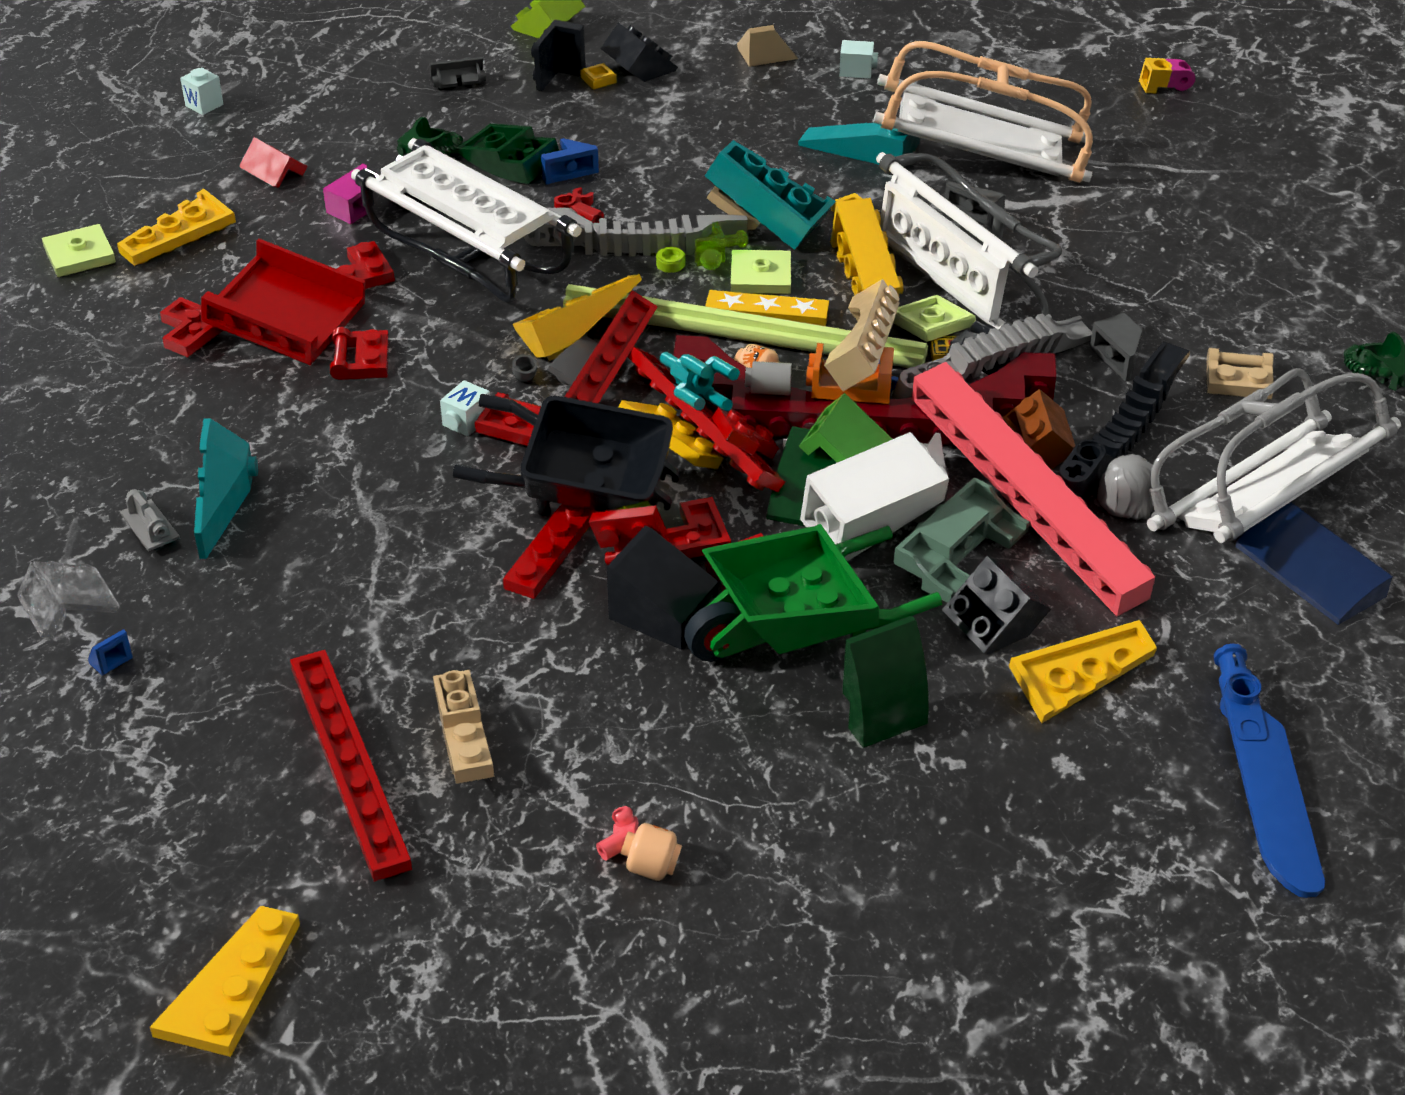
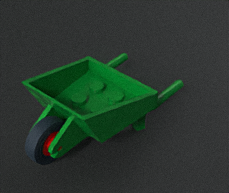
[684,524,942,662]

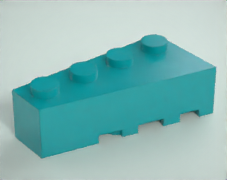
[705,140,836,250]

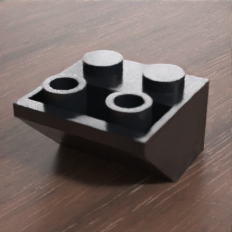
[600,22,678,82]
[942,556,1051,655]

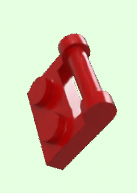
[330,327,389,380]
[475,392,541,446]

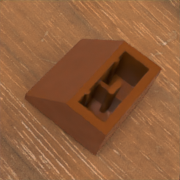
[1002,389,1076,470]

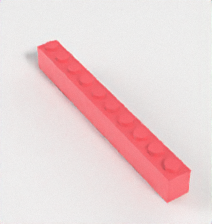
[912,362,1155,617]

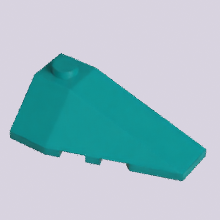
[798,123,921,165]
[194,418,258,559]

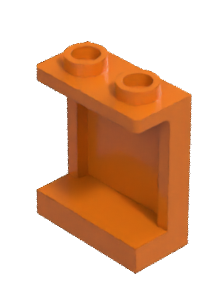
[806,343,894,404]

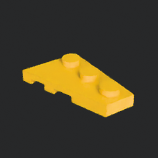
[618,400,723,469]

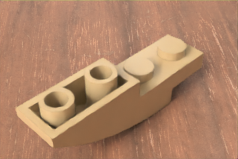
[433,670,494,784]

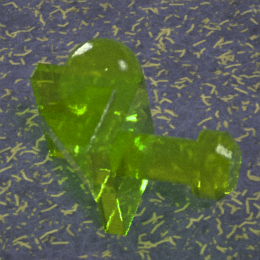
[695,222,748,270]

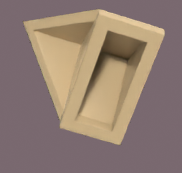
[737,25,798,67]

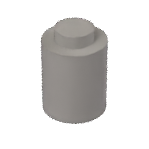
[745,361,792,396]

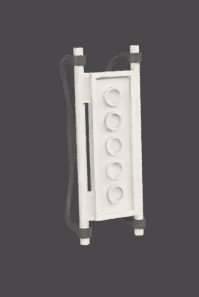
[876,152,1062,330]

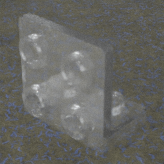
[17,561,120,638]

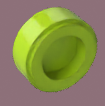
[656,247,686,273]

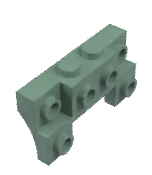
[894,477,1030,603]

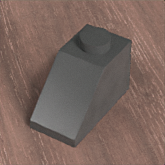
[1090,313,1142,381]

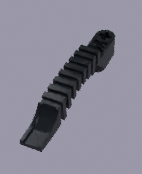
[1059,341,1190,501]

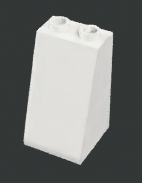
[800,432,949,561]

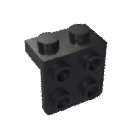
[531,20,586,91]

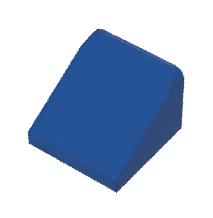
[88,629,133,676]

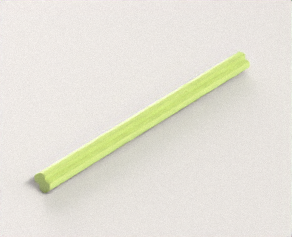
[563,284,928,368]

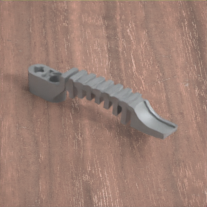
[524,208,748,256]
[891,313,1092,399]

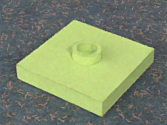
[42,224,116,277]
[731,250,791,294]
[893,295,976,342]

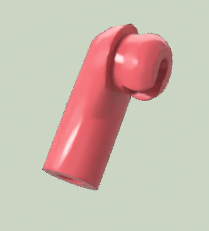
[596,806,639,861]

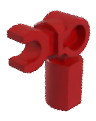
[554,187,604,223]

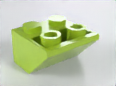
[510,0,586,38]

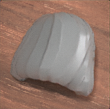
[1097,454,1154,520]

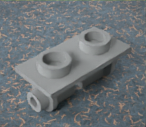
[120,489,180,551]

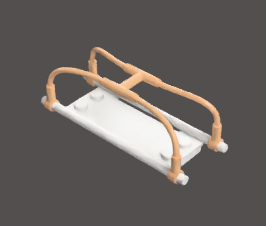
[873,41,1093,183]

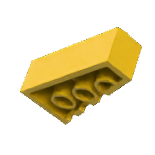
[830,198,903,296]

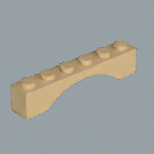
[824,279,900,391]

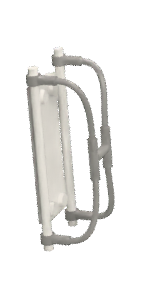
[1147,368,1401,543]

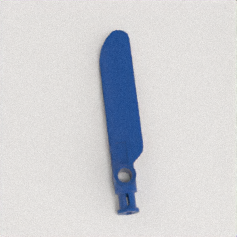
[1214,644,1325,898]

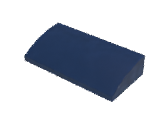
[1235,502,1393,625]

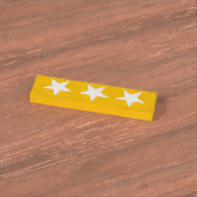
[705,290,829,326]

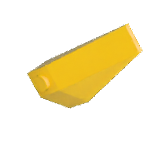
[513,274,642,361]

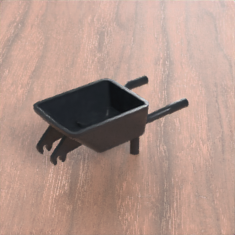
[453,394,680,516]

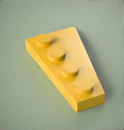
[117,188,236,266]
[1009,620,1157,724]
[150,906,300,1057]

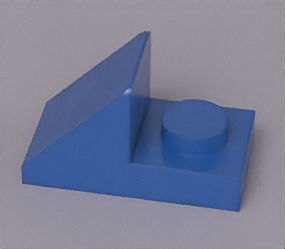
[541,138,599,184]

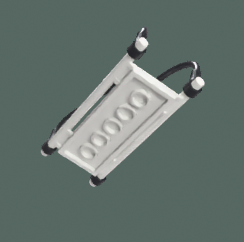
[351,138,582,303]

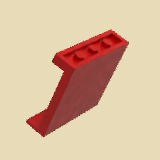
[201,238,366,366]

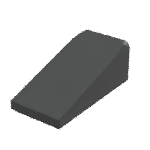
[945,181,1006,227]

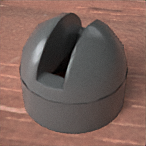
[512,354,538,382]

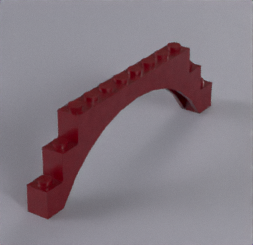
[673,335,1056,446]

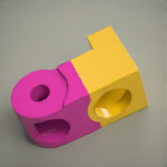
[1139,58,1196,94]

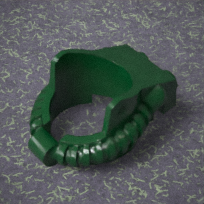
[397,117,463,158]
[1344,332,1405,391]

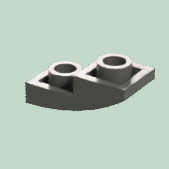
[547,336,598,385]

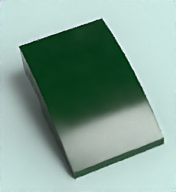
[456,123,559,184]
[766,426,837,527]
[843,616,929,748]

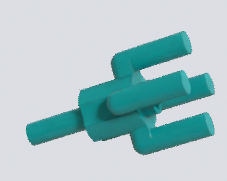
[660,352,740,412]

